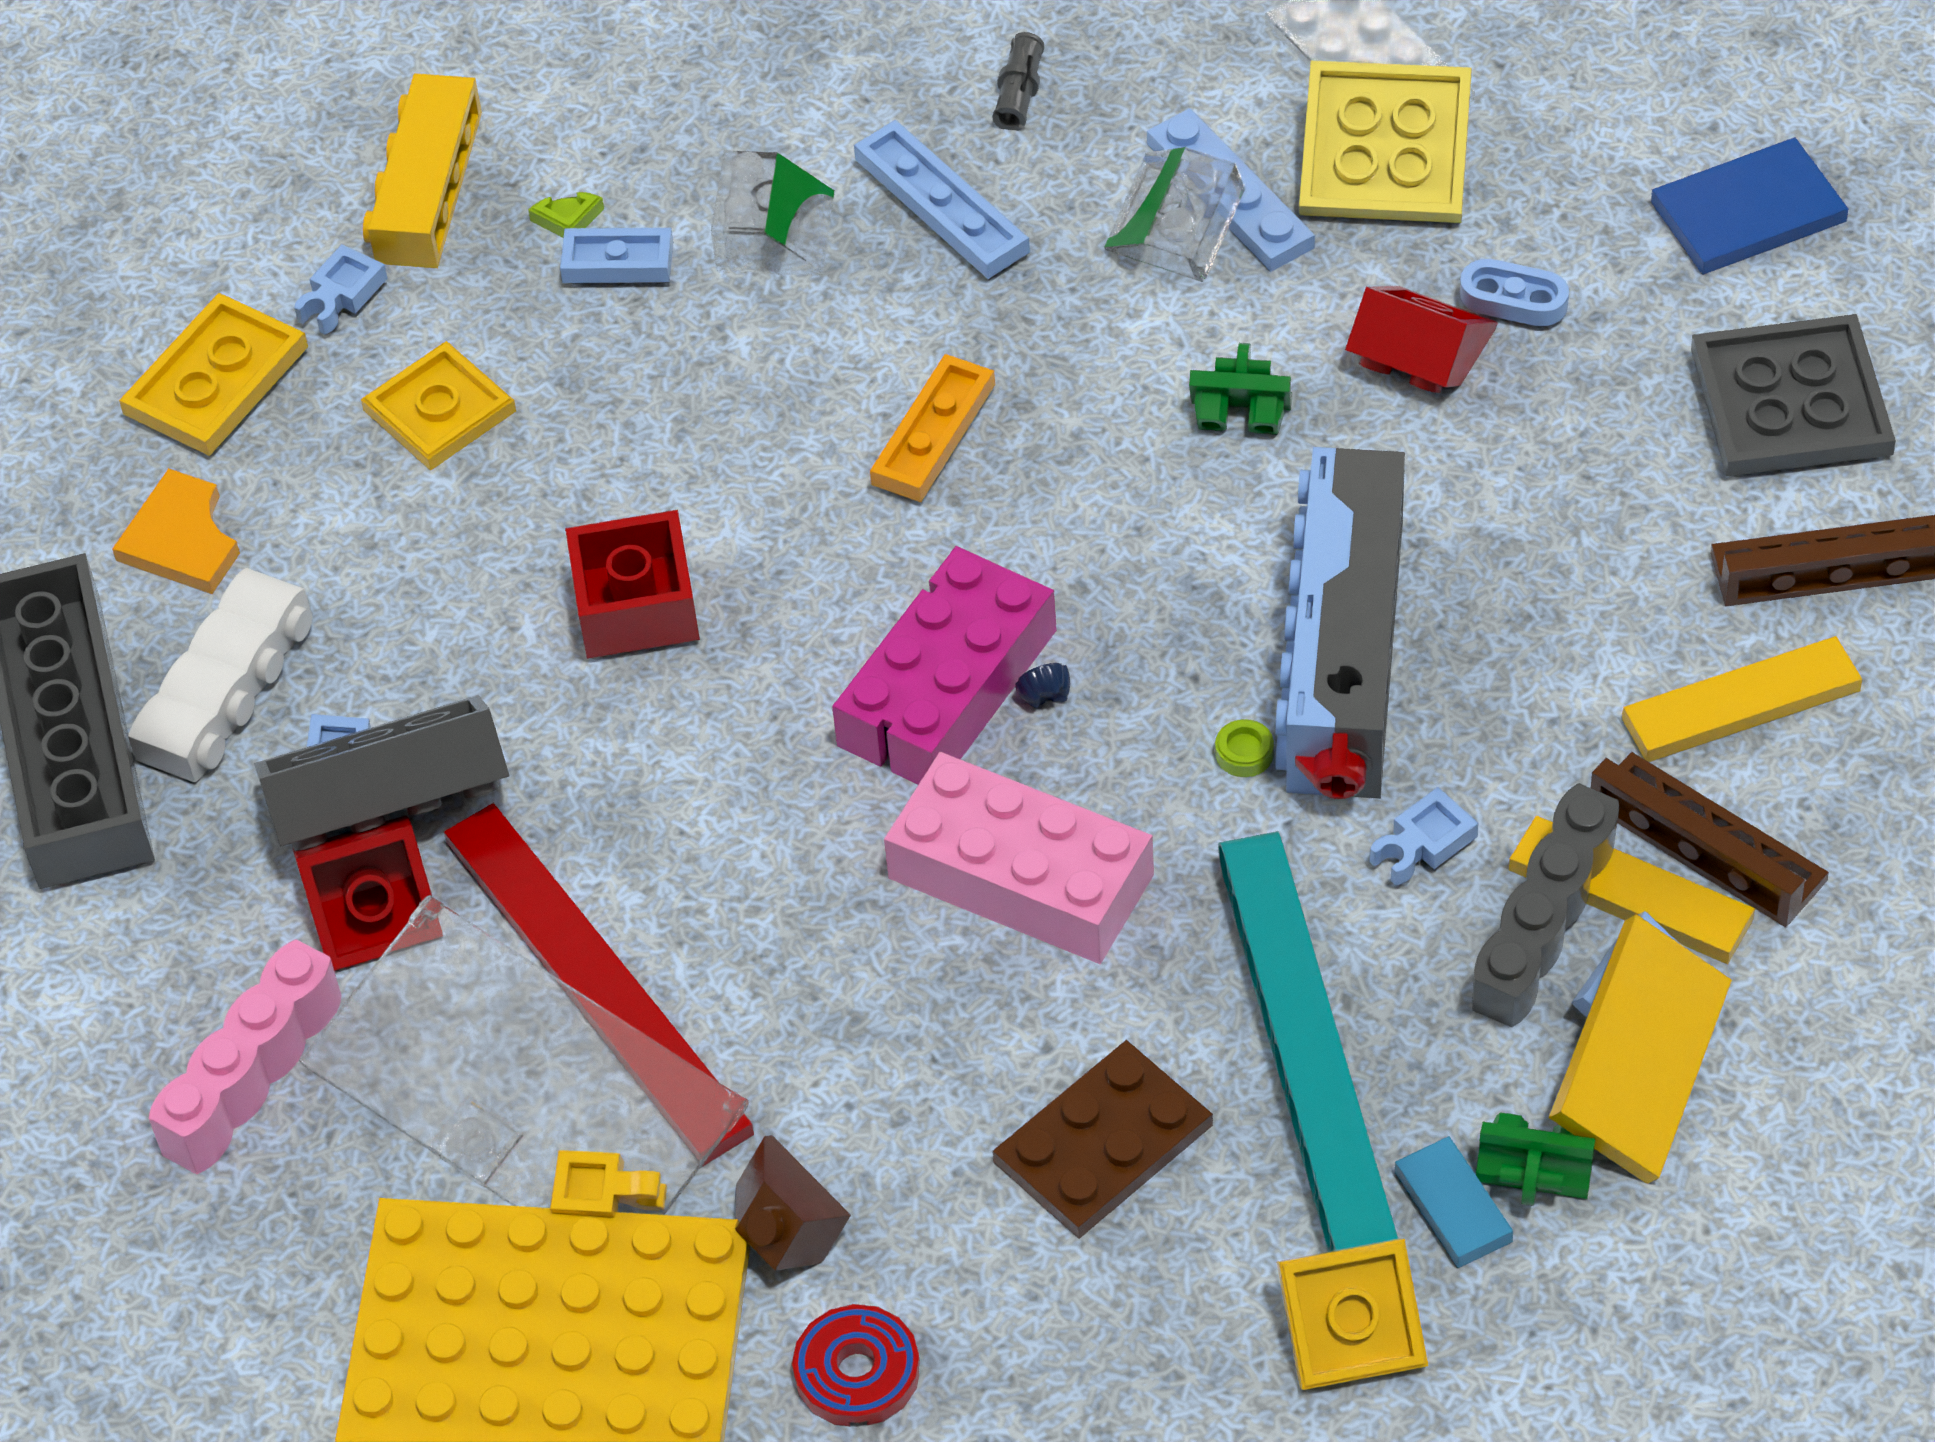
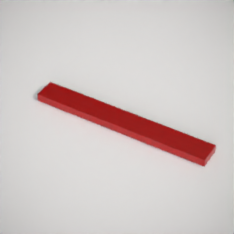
[444,802,754,1166]

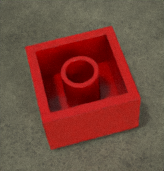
[565,510,700,659]

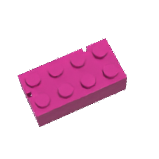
[832,546,1057,785]

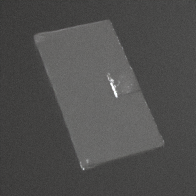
[299,895,749,1215]

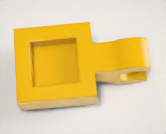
[550,1150,667,1217]

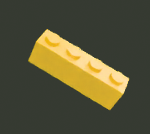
[363,73,482,269]

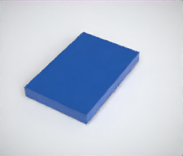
[1651,137,1849,275]

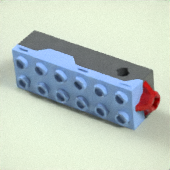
[1275,447,1405,799]

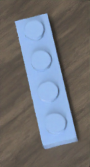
[1147,108,1315,272]
[854,119,1030,279]

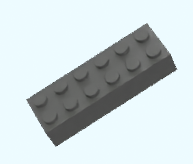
[0,553,155,889]

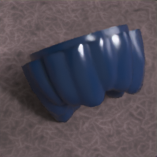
[1015,663,1070,708]

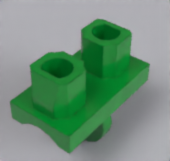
[1189,343,1292,435]
[1476,1112,1595,1206]

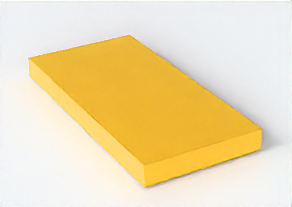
[1549,914,1732,1184]

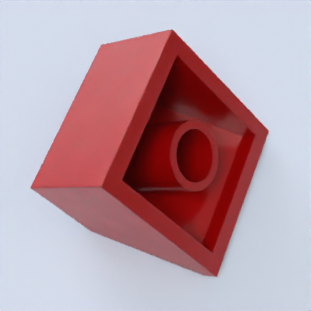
[1345,286,1498,393]
[293,815,444,971]

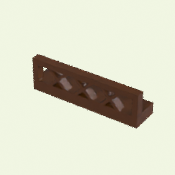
[1710,515,1935,607]
[1590,751,1829,928]

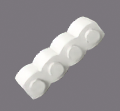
[128,568,313,782]

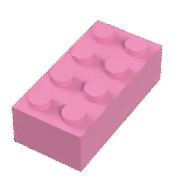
[884,752,1154,965]

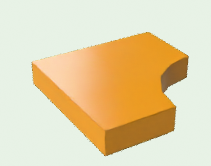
[112,468,240,594]

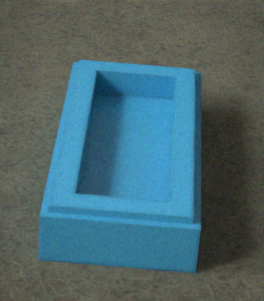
[1395,1136,1513,1268]

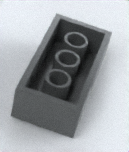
[254,695,510,851]

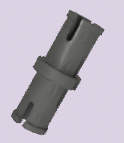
[992,32,1045,131]

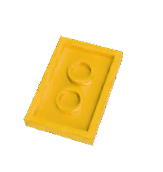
[119,293,308,456]

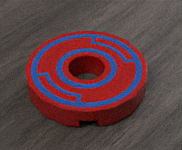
[792,1304,920,1427]

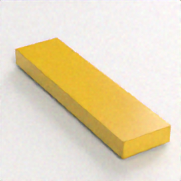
[1622,636,1862,762]
[1509,815,1755,965]

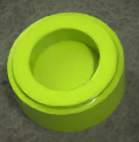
[1215,719,1274,777]

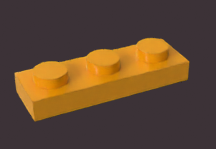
[870,354,995,502]

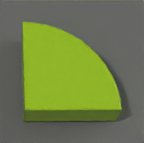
[528,192,604,238]

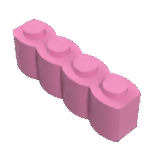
[149,939,342,1174]

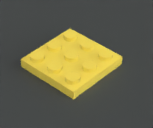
[1299,60,1472,223]

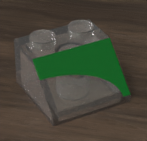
[1104,147,1245,283]
[711,150,835,276]

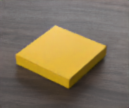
[361,341,516,471]
[1276,1238,1429,1390]

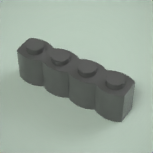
[1472,783,1619,1027]

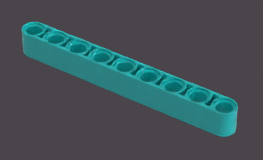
[1218,831,1398,1252]

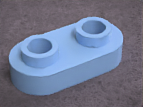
[1460,259,1569,326]

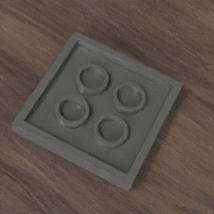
[1691,314,1896,476]

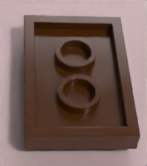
[992,1039,1213,1239]

